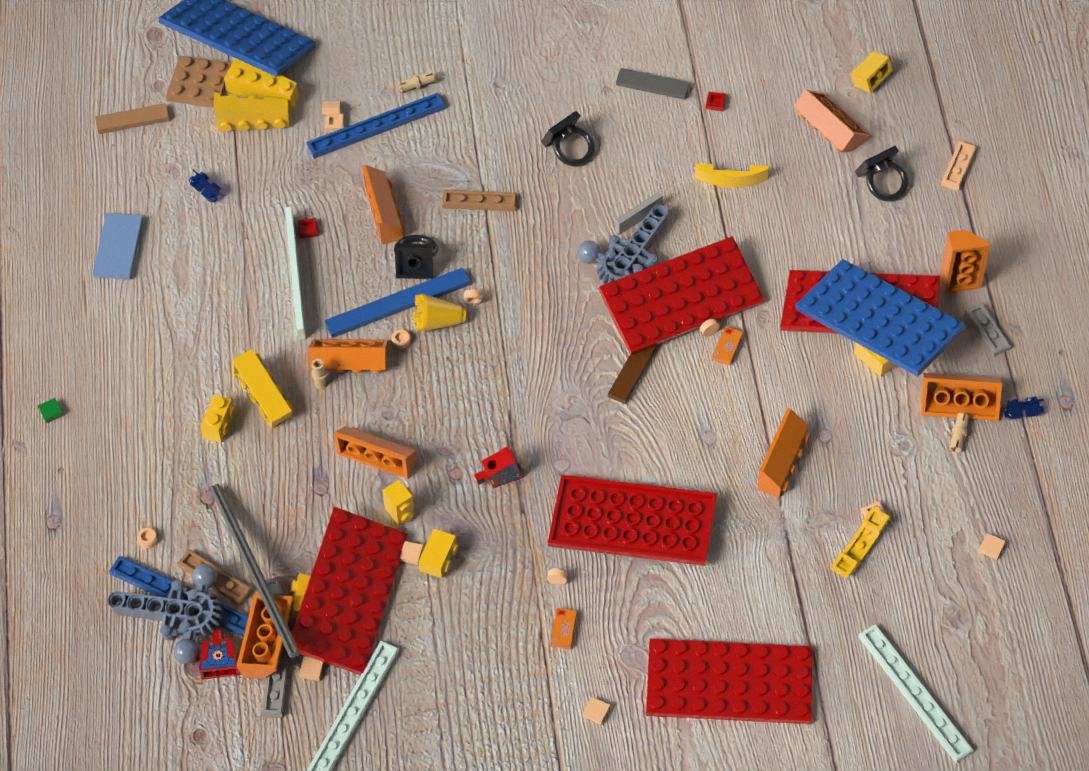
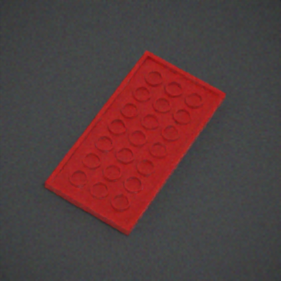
[598,236,765,355]
[780,270,940,333]
[548,474,717,566]
[291,506,408,675]
[646,638,813,724]

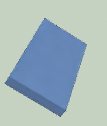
[93,213,143,280]

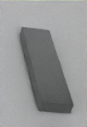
[616,68,689,100]

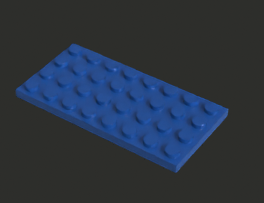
[159,0,316,77]
[795,259,965,377]

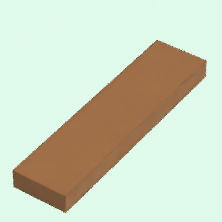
[95,103,169,134]
[442,190,517,211]
[177,549,252,606]

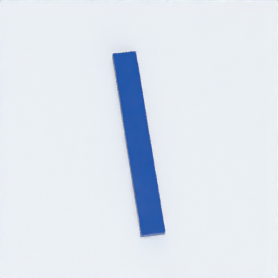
[306,93,446,159]
[324,267,470,338]
[109,556,249,637]

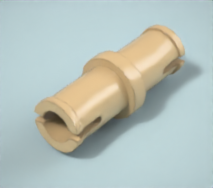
[398,71,435,93]
[311,359,327,390]
[949,413,969,453]

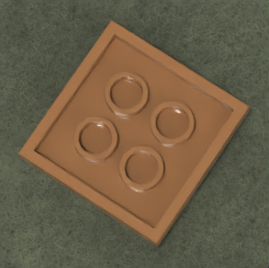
[166,56,231,108]

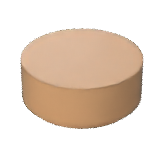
[463,290,482,304]
[700,319,720,337]
[392,329,411,349]
[137,528,158,548]
[547,568,568,585]

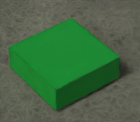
[37,398,64,423]

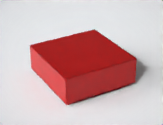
[706,91,726,111]
[298,218,318,239]

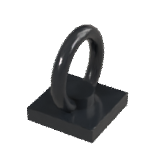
[541,110,595,167]
[855,145,909,202]
[394,235,438,279]

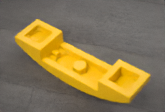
[695,164,769,187]
[830,507,890,579]

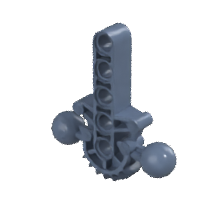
[578,205,668,285]
[107,563,223,664]

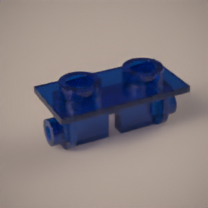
[189,169,225,203]
[1002,397,1044,420]

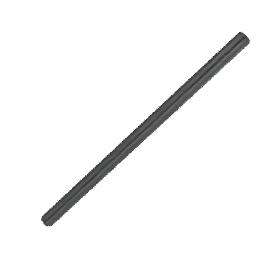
[210,484,300,658]

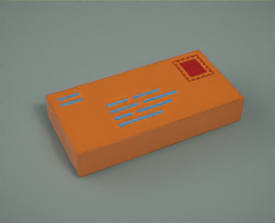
[712,326,743,365]
[550,608,577,649]

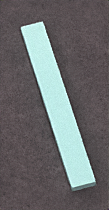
[285,207,306,340]
[859,624,974,763]
[307,641,399,771]

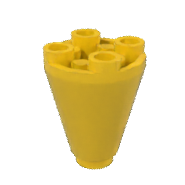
[413,294,466,332]

